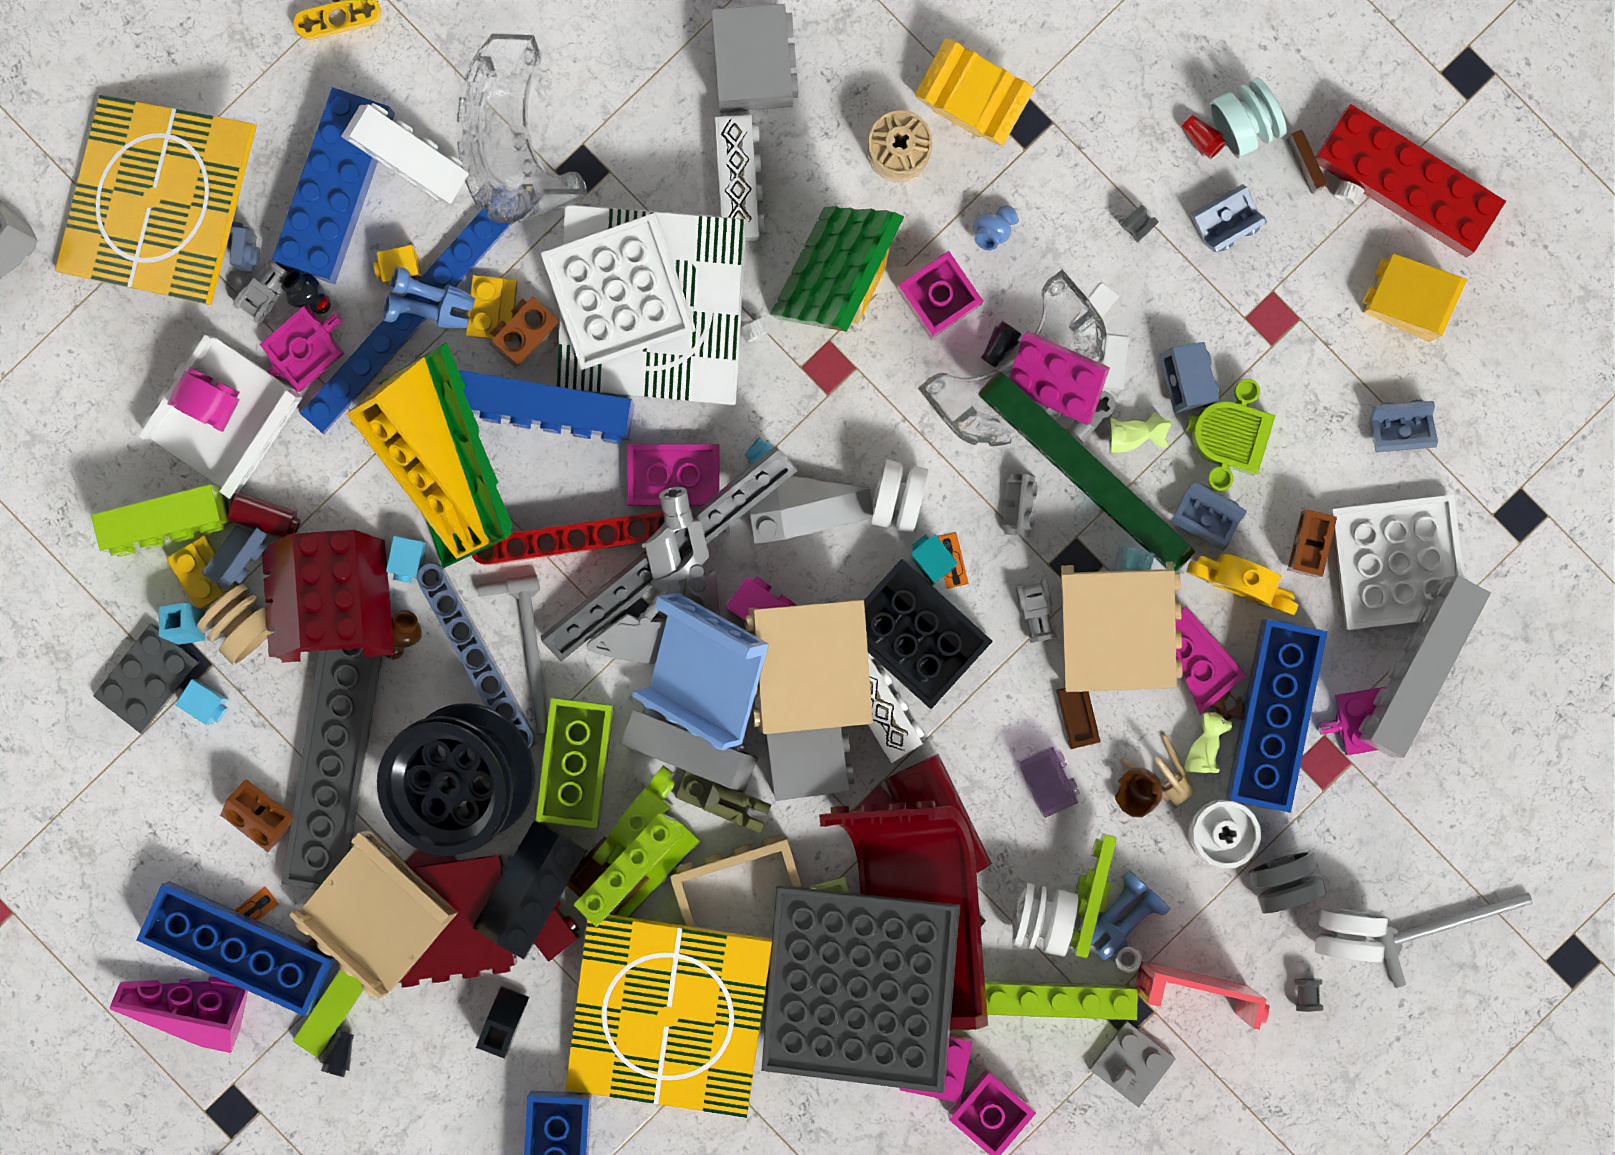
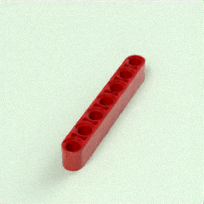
[472,511,664,566]

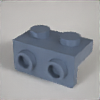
[1190,184,1267,252]
[228,221,260,273]
[1369,400,1438,453]
[1170,482,1247,551]
[202,525,267,591]

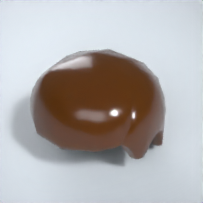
[1115,768,1163,817]

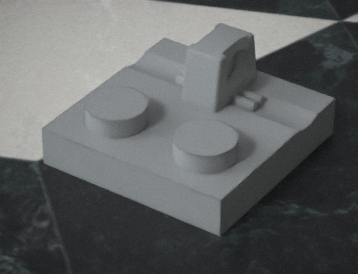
[1089,1020,1176,1108]

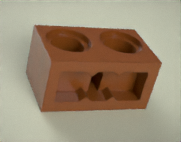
[489,296,560,368]
[1287,509,1337,578]
[220,779,294,852]

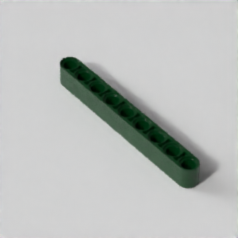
[978,370,1195,572]

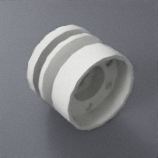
[1012,882,1078,957]

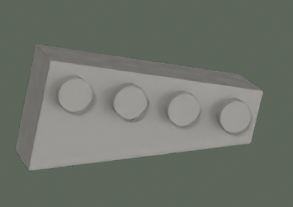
[620,707,758,791]

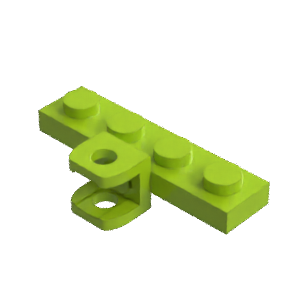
[1069,833,1117,958]

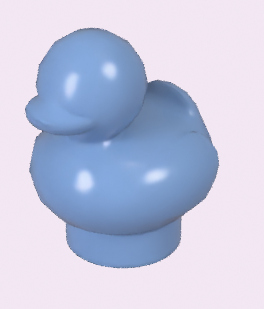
[973,205,1019,251]

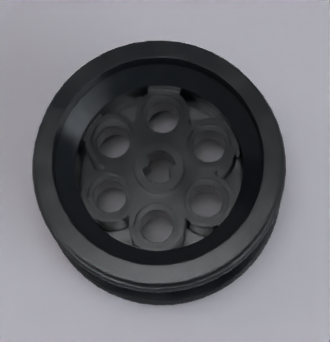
[377,703,535,856]

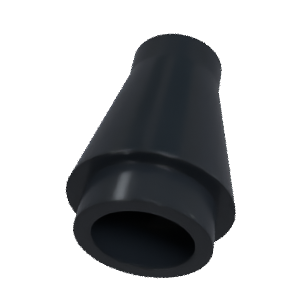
[981,321,1022,368]
[320,1030,354,1077]

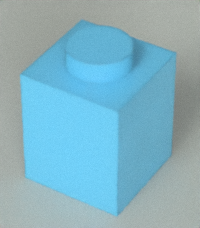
[386,536,427,583]
[159,602,205,645]
[175,679,228,725]

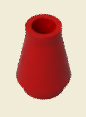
[1181,115,1227,159]

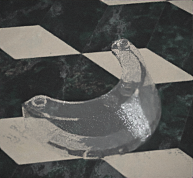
[457,34,587,224]
[918,269,1107,447]

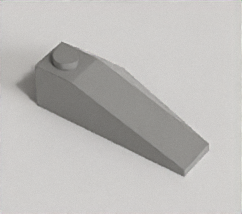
[0,200,38,279]
[749,476,873,544]

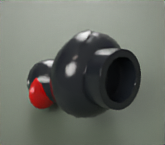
[281,270,331,314]

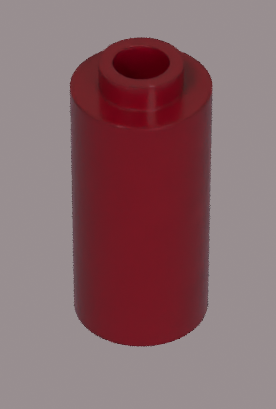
[228,492,301,538]

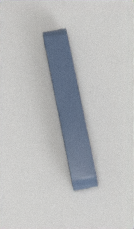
[417,564,535,749]

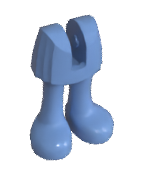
[383,266,475,328]
[1091,870,1171,960]

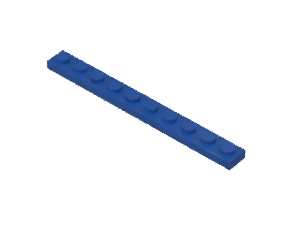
[300,187,526,434]

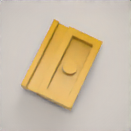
[466,275,518,342]
[166,536,236,610]

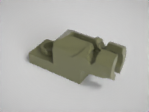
[676,771,772,833]

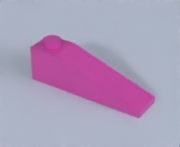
[110,977,248,1053]

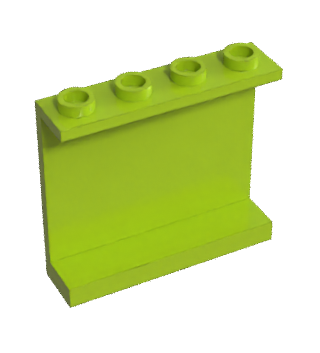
[574,813,701,927]

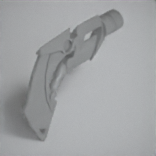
[587,487,720,664]

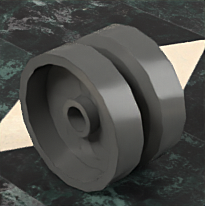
[1249,851,1327,914]

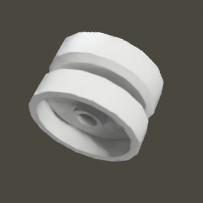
[871,459,928,534]
[1188,799,1261,869]
[1315,909,1388,962]

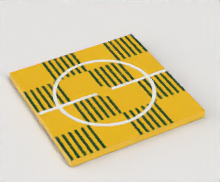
[55,95,257,305]
[565,914,773,1118]

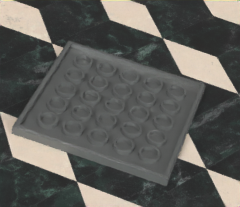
[761,885,960,1093]

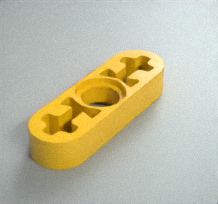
[293,0,382,40]

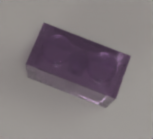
[1017,746,1080,818]

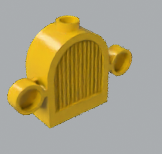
[1186,554,1299,616]

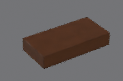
[1287,130,1327,194]
[1056,688,1101,749]

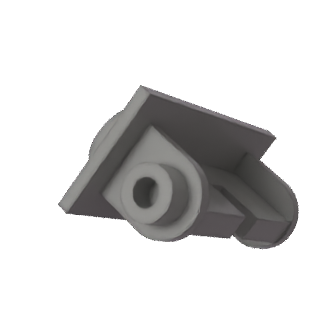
[1002,474,1038,537]

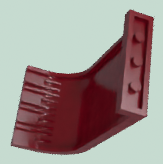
[819,801,988,1030]

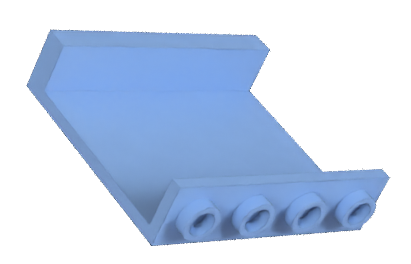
[632,592,769,750]

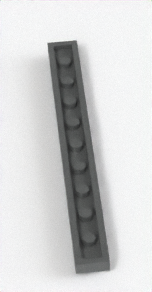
[540,446,797,662]

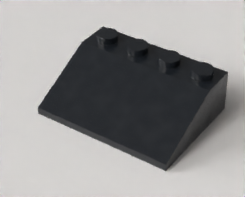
[864,559,993,709]

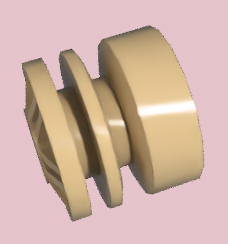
[868,110,932,182]
[196,583,273,665]

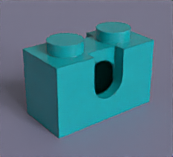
[910,534,958,585]

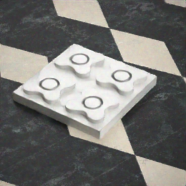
[541,213,696,370]
[1330,494,1464,630]

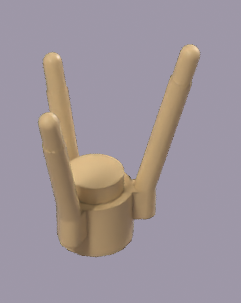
[1120,734,1195,806]

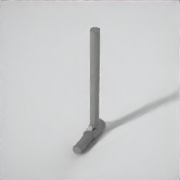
[477,574,548,734]
[1377,892,1533,988]

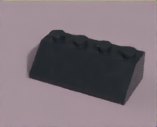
[472,820,588,960]

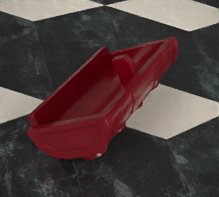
[884,753,992,873]

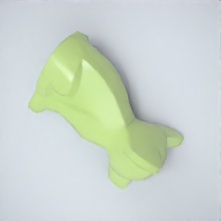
[1108,412,1172,454]
[1183,711,1233,773]

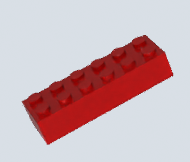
[1315,104,1506,258]

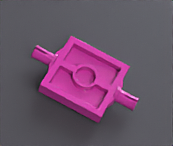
[259,306,345,392]
[1318,686,1387,755]

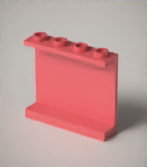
[1135,961,1270,1030]

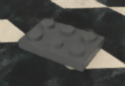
[93,624,200,734]

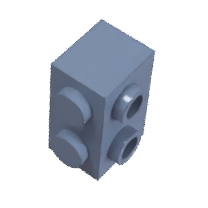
[1159,342,1219,413]

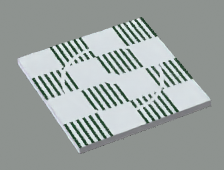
[557,204,747,405]

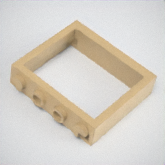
[670,834,803,959]

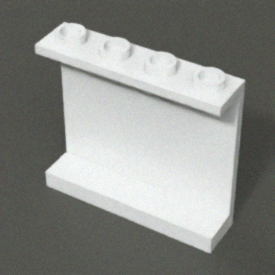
[139,334,303,499]

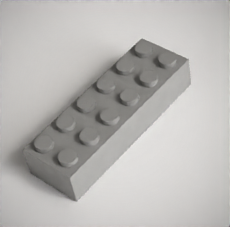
[1359,575,1491,758]

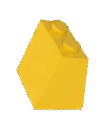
[1362,253,1467,342]

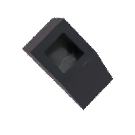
[476,986,530,1059]

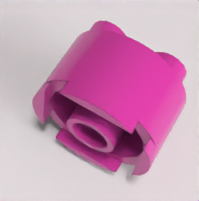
[167,367,240,432]

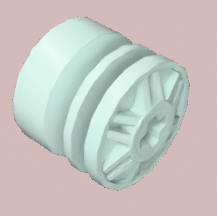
[1210,77,1287,159]

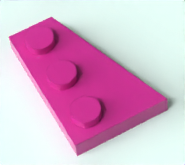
[1175,605,1247,715]

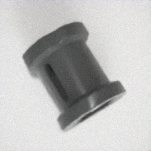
[1295,978,1324,1012]

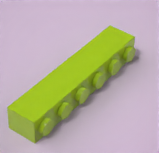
[985,980,1138,1020]

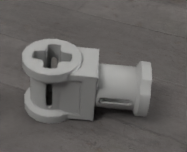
[233,260,289,324]
[1064,391,1115,447]
[1016,579,1057,643]

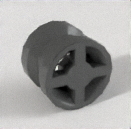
[1120,204,1159,243]

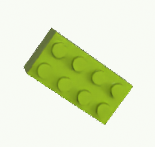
[91,484,232,557]
[536,698,614,829]

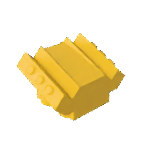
[914,38,1035,146]

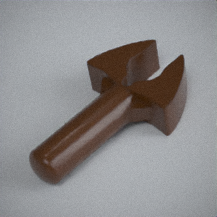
[1211,691,1243,739]

